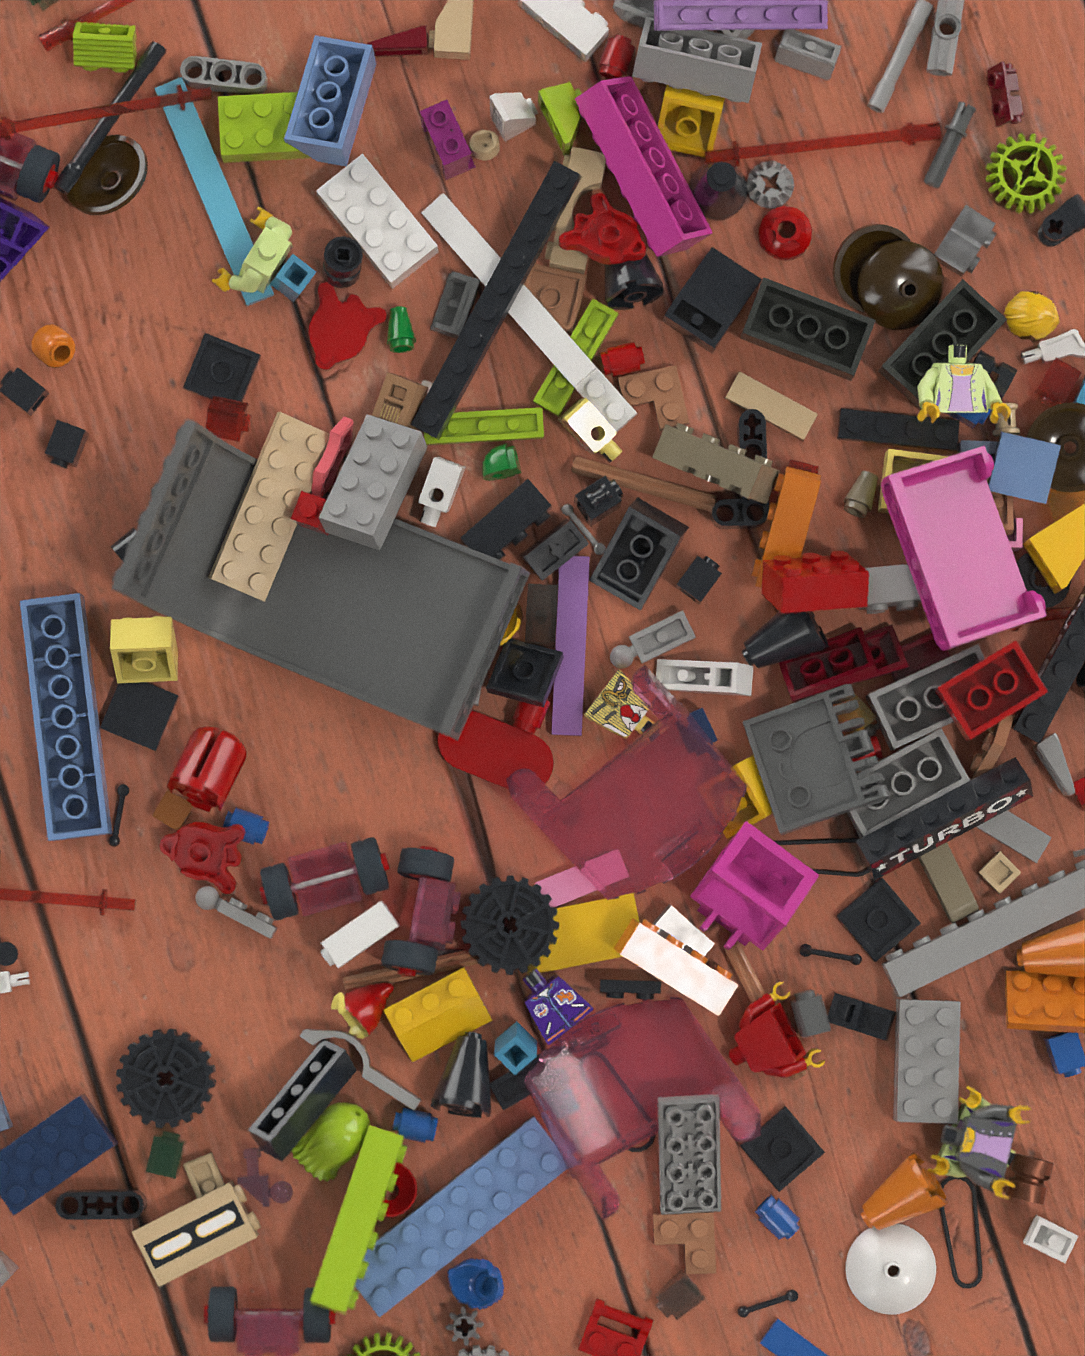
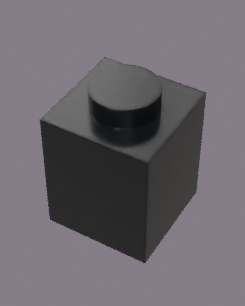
[0,367,50,416]
[45,420,89,469]
[675,556,722,604]

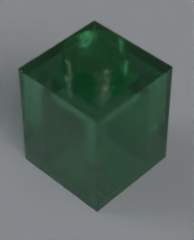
[146,1130,186,1178]

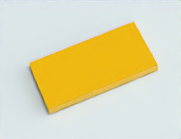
[516,893,639,974]

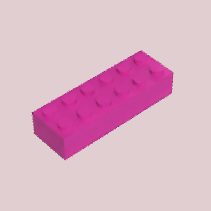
[575,76,713,257]

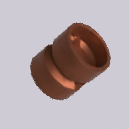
[1005,1153,1054,1205]

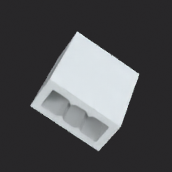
[320,901,400,968]

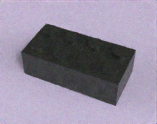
[740,278,876,381]
[878,279,1007,410]

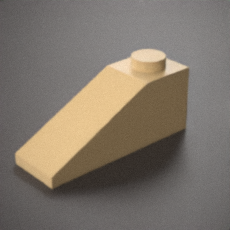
[429,0,474,60]

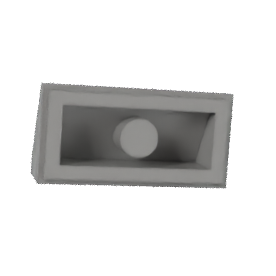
[774,29,842,80]

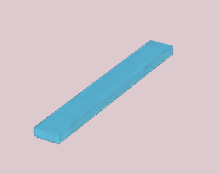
[155,77,274,306]

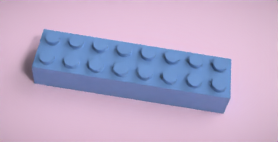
[20,593,112,841]
[355,1115,572,1317]

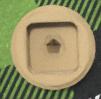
[469,130,500,160]

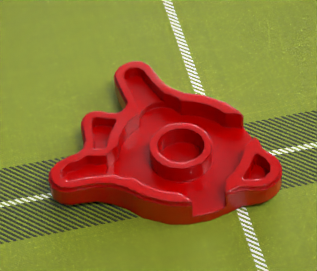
[559,193,646,265]
[308,282,387,370]
[159,822,246,895]

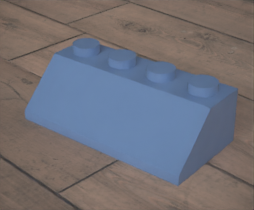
[284,35,377,167]

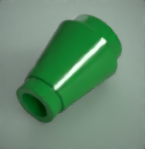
[387,307,416,353]

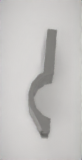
[299,1029,421,1110]

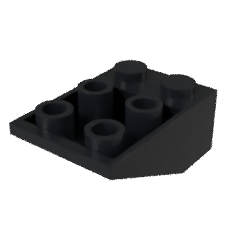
[663,247,762,354]

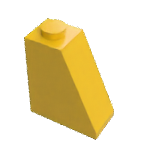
[1022,504,1085,594]

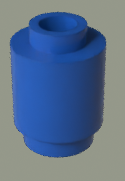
[223,807,270,845]
[392,1107,438,1143]
[755,1195,800,1240]

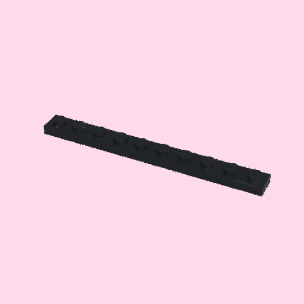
[411,161,582,440]

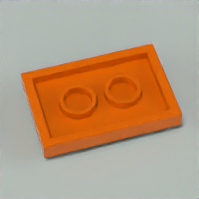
[1005,970,1085,1033]

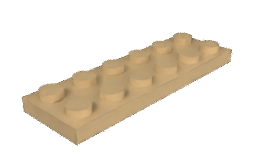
[208,412,330,602]

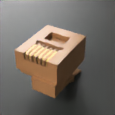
[372,372,433,430]

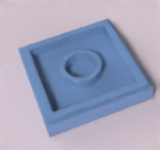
[988,431,1061,504]

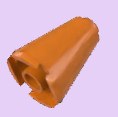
[1017,920,1085,978]
[861,1152,948,1230]

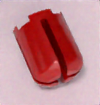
[167,726,247,812]

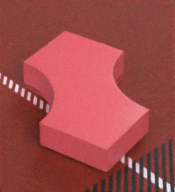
[311,417,354,497]

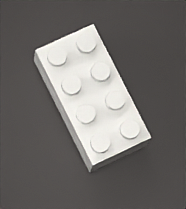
[316,153,438,289]

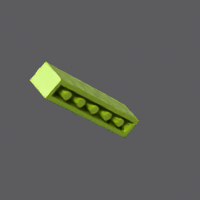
[310,1125,408,1315]

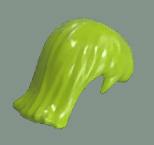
[292,1102,370,1182]

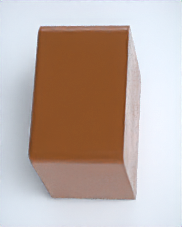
[152,790,194,831]

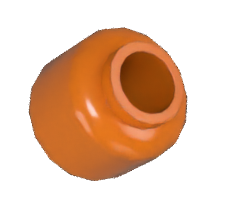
[31,324,76,368]

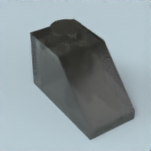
[525,584,558,648]
[655,1269,705,1320]

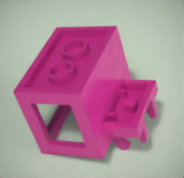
[690,821,819,951]

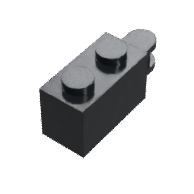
[574,475,623,527]

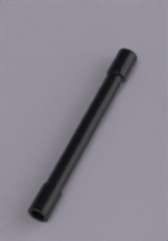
[54,41,167,195]

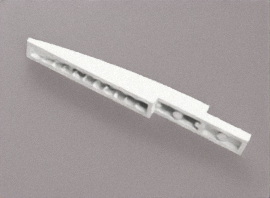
[421,193,638,432]

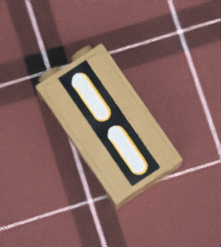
[132,1181,261,1287]

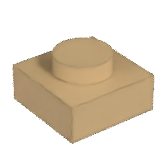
[978,851,1021,894]

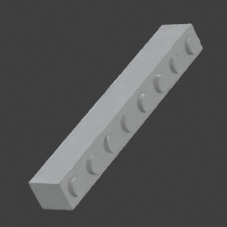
[881,859,1085,997]

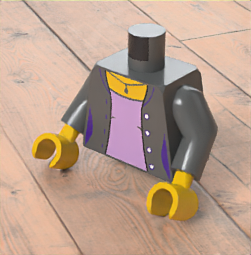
[941,1104,1031,1199]

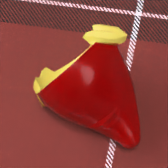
[331,982,394,1039]

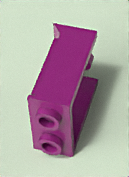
[420,99,476,180]

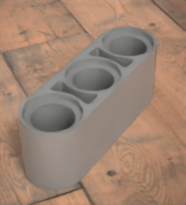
[180,56,268,95]

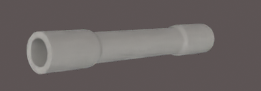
[867,0,933,113]

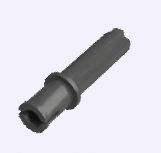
[924,102,976,188]

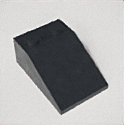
[589,497,689,611]

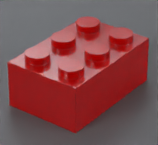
[761,551,869,613]
[935,640,1048,741]

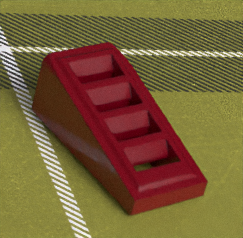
[367,25,428,57]

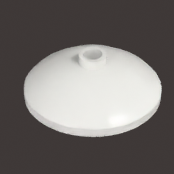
[845,1223,936,1315]

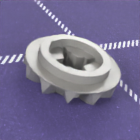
[747,160,794,208]

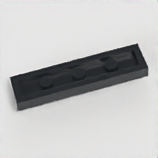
[837,408,960,451]

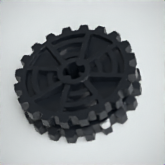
[461,876,559,975]
[116,1028,216,1128]

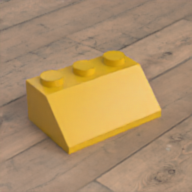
[384,967,492,1063]

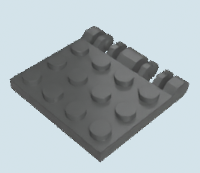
[743,684,890,835]

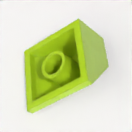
[538,82,582,156]

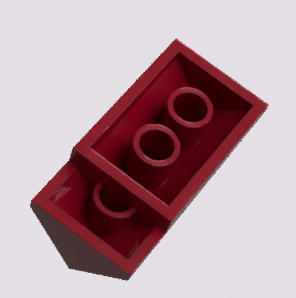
[779,624,909,702]

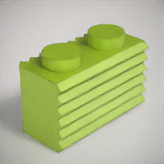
[73,22,137,73]

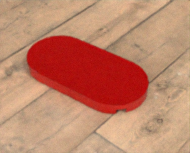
[438,711,554,793]

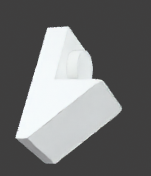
[1023,1215,1078,1263]

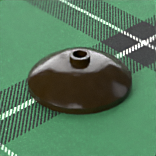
[67,135,148,215]
[833,224,912,313]
[858,240,944,330]
[1027,402,1085,493]

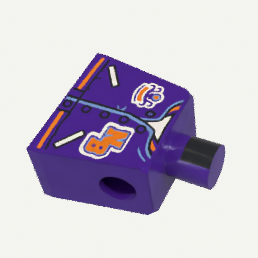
[522,968,594,1045]

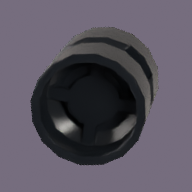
[322,236,363,288]
[973,350,1018,400]

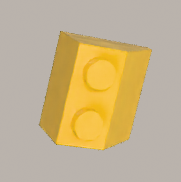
[658,85,725,159]
[697,755,773,839]

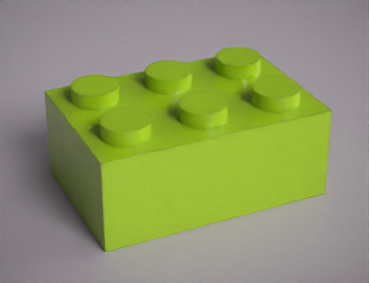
[218,92,311,163]

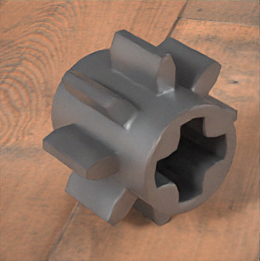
[446,1306,484,1346]

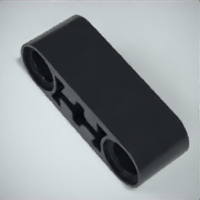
[55,1189,147,1220]

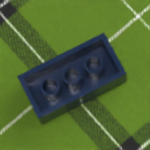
[0,1094,118,1216]

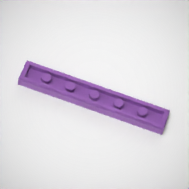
[654,0,827,31]
[551,556,590,736]

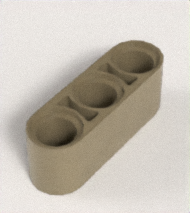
[918,843,979,923]

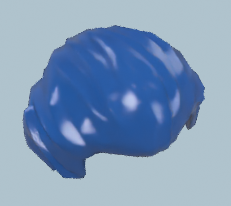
[448,1258,504,1310]

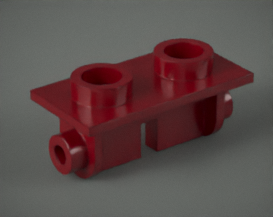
[987,62,1024,127]

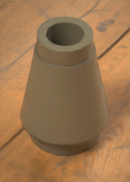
[843,471,878,518]

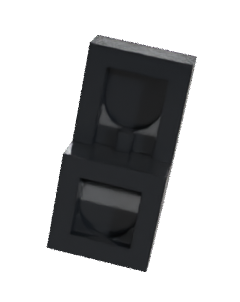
[828,993,896,1041]

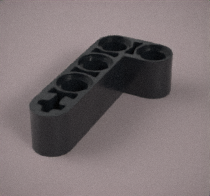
[710,409,769,529]

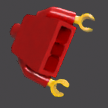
[729,982,825,1078]

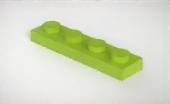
[533,299,619,417]
[424,407,544,445]

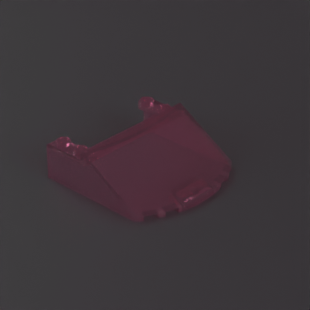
[506,665,747,900]
[525,997,761,1220]

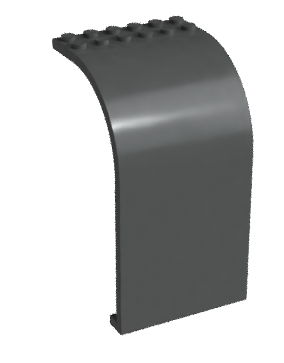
[111,419,530,740]

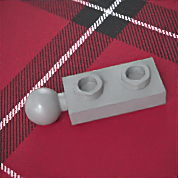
[610,610,696,669]
[195,886,278,939]

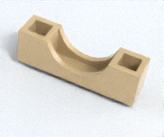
[545,147,606,274]

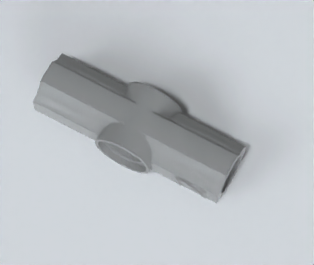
[926,0,964,76]

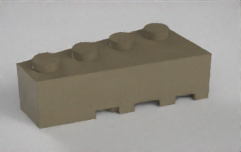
[652,422,780,504]

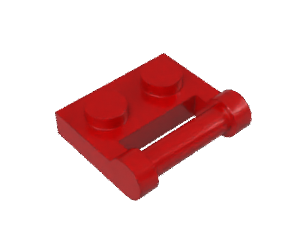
[578,1298,654,1356]

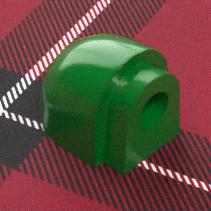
[482,444,522,481]

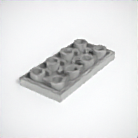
[658,1094,721,1215]

